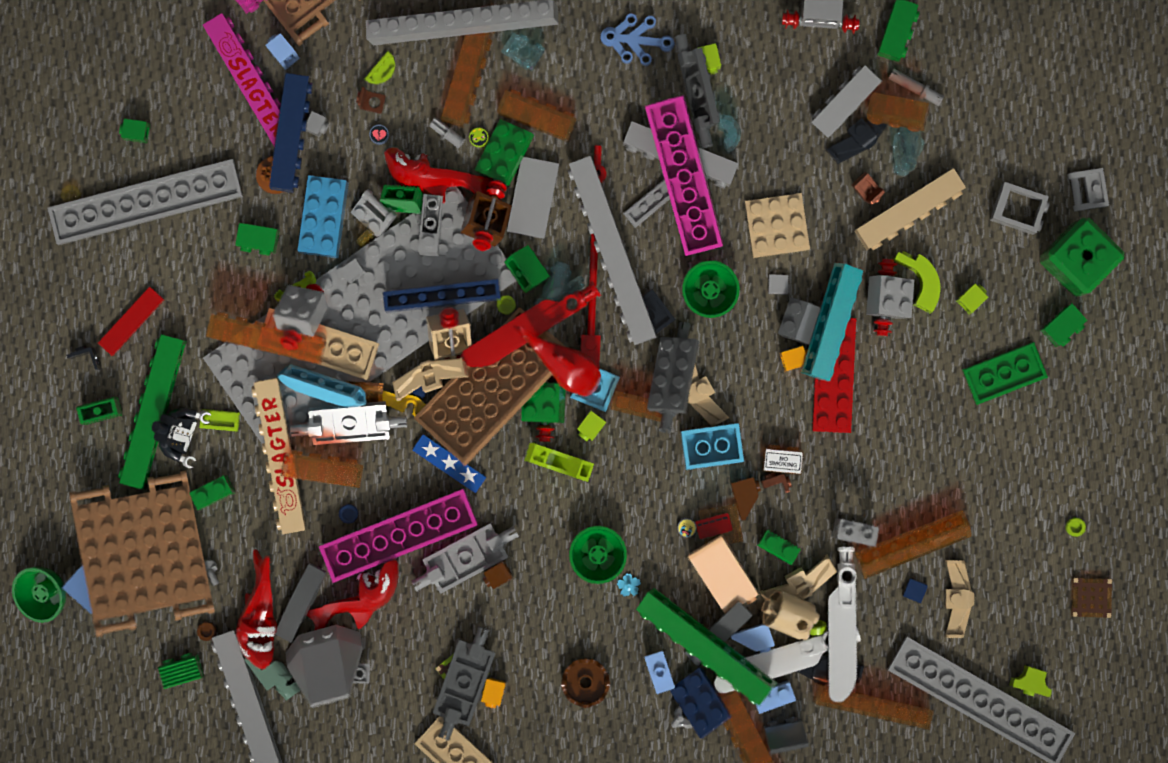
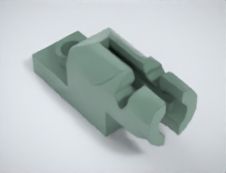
[244,658,300,701]

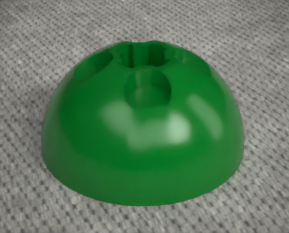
[682,261,740,318]
[569,526,627,584]
[12,567,67,623]

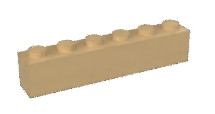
[854,168,966,251]

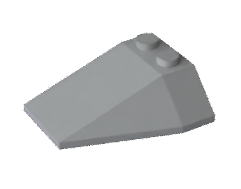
[286,625,363,707]

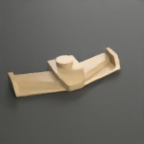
[392,358,469,401]
[688,366,729,427]
[760,554,837,600]
[945,560,974,638]

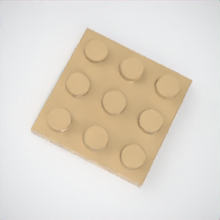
[745,193,810,258]

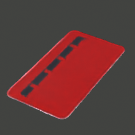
[695,513,733,539]

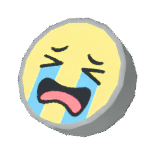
[677,518,697,538]

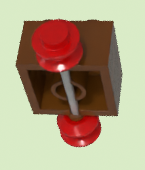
[460,180,512,251]

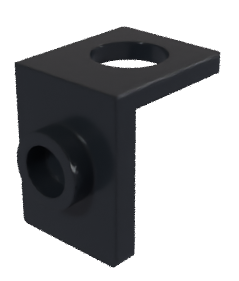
[66,346,102,370]

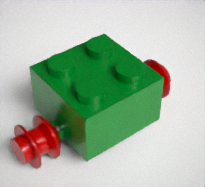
[521,375,566,442]

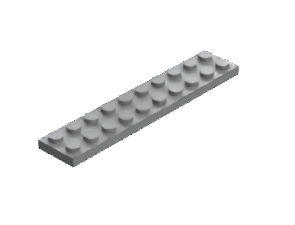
[48,159,243,245]
[887,636,1075,763]

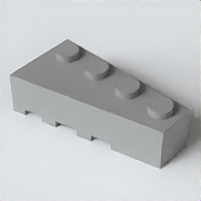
[812,66,883,138]

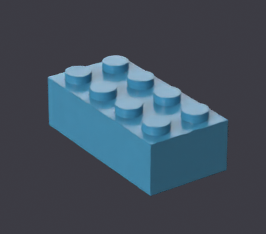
[298,175,349,258]

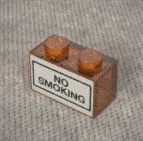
[762,445,804,475]

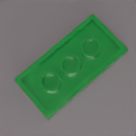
[962,342,1048,405]

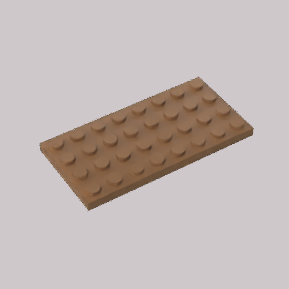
[414,307,566,466]

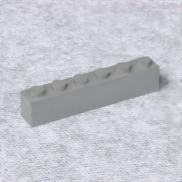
[623,121,739,188]

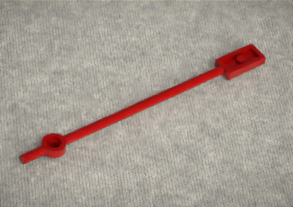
[581,145,607,369]

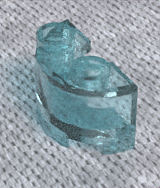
[501,32,545,72]
[716,115,741,155]

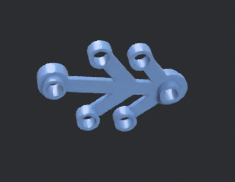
[601,14,674,66]

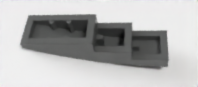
[275,563,327,643]
[684,601,753,667]

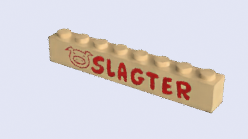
[251,378,306,534]

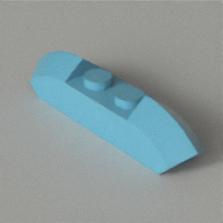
[277,364,366,407]

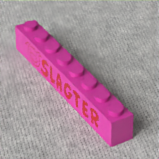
[203,14,281,147]

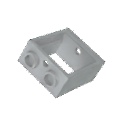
[990,182,1050,235]
[832,518,879,546]

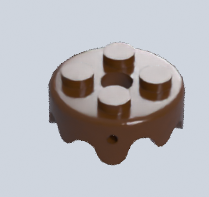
[561,658,610,708]

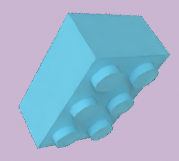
[680,423,744,470]

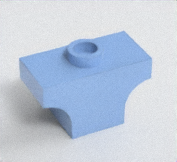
[644,651,675,694]

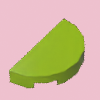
[364,50,395,84]

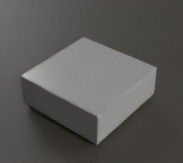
[768,274,789,295]

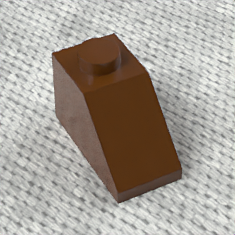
[730,477,761,521]
[483,561,514,589]

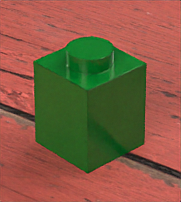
[119,119,150,143]

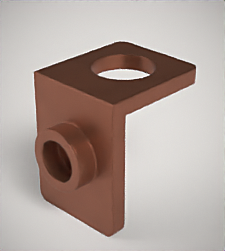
[356,87,386,114]

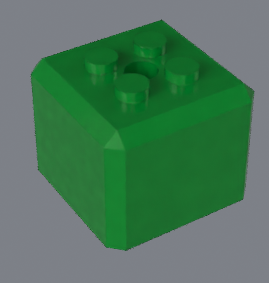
[1040,218,1124,296]

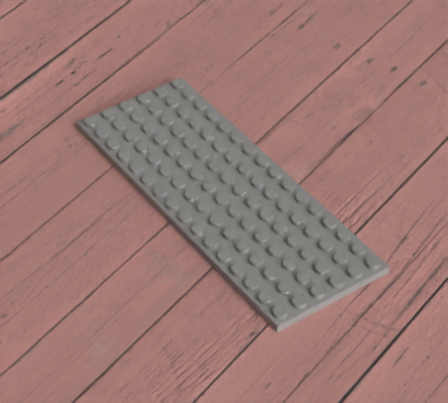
[203,186,517,443]

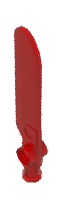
[461,281,601,367]

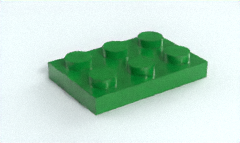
[475,119,534,186]

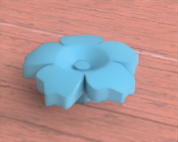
[617,573,641,596]

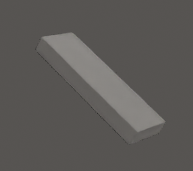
[623,179,670,228]

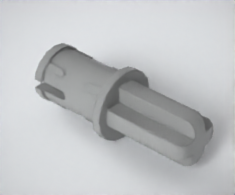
[430,118,466,149]

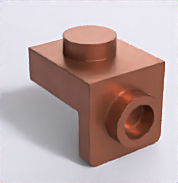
[851,172,885,205]
[761,473,792,493]

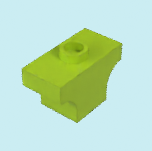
[1009,665,1052,697]

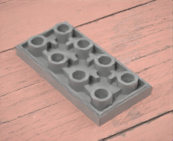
[507,157,559,239]

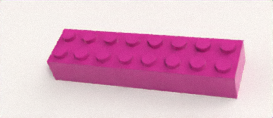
[645,95,724,256]
[319,489,479,583]

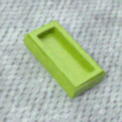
[199,409,240,432]

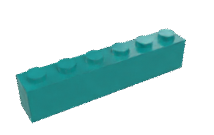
[801,263,863,381]

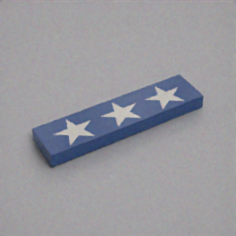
[413,434,487,493]

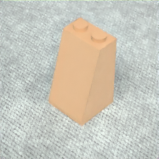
[688,533,759,614]

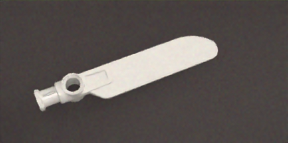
[828,547,857,702]
[714,627,861,693]

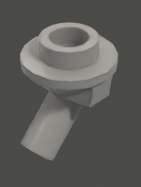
[204,560,220,586]

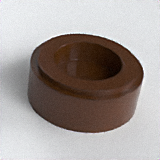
[197,621,217,641]

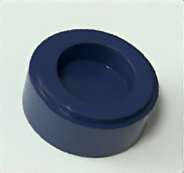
[339,504,359,524]

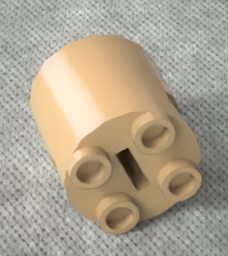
[762,590,819,640]

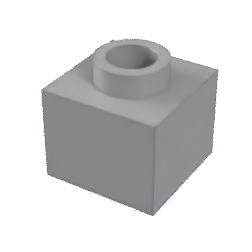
[306,111,329,137]
[339,258,366,284]

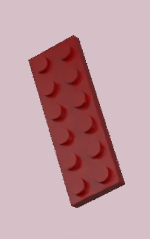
[812,318,857,433]

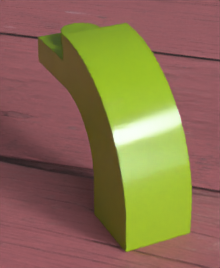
[893,251,940,313]
[524,442,594,482]

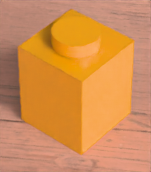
[779,346,808,372]
[481,677,506,708]

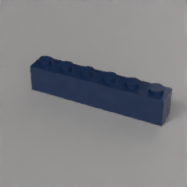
[269,73,313,193]
[383,279,501,313]

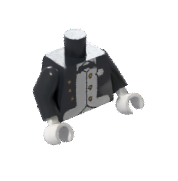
[151,407,211,468]

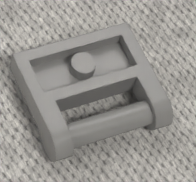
[1068,168,1109,212]
[350,189,397,237]

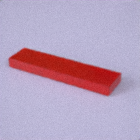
[98,287,164,356]

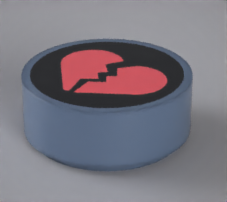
[369,125,389,145]

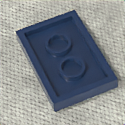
[670,668,733,739]

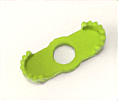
[274,271,316,302]

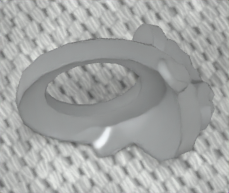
[671,706,692,729]

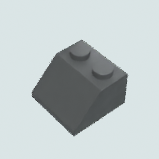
[778,297,821,345]
[763,717,809,754]

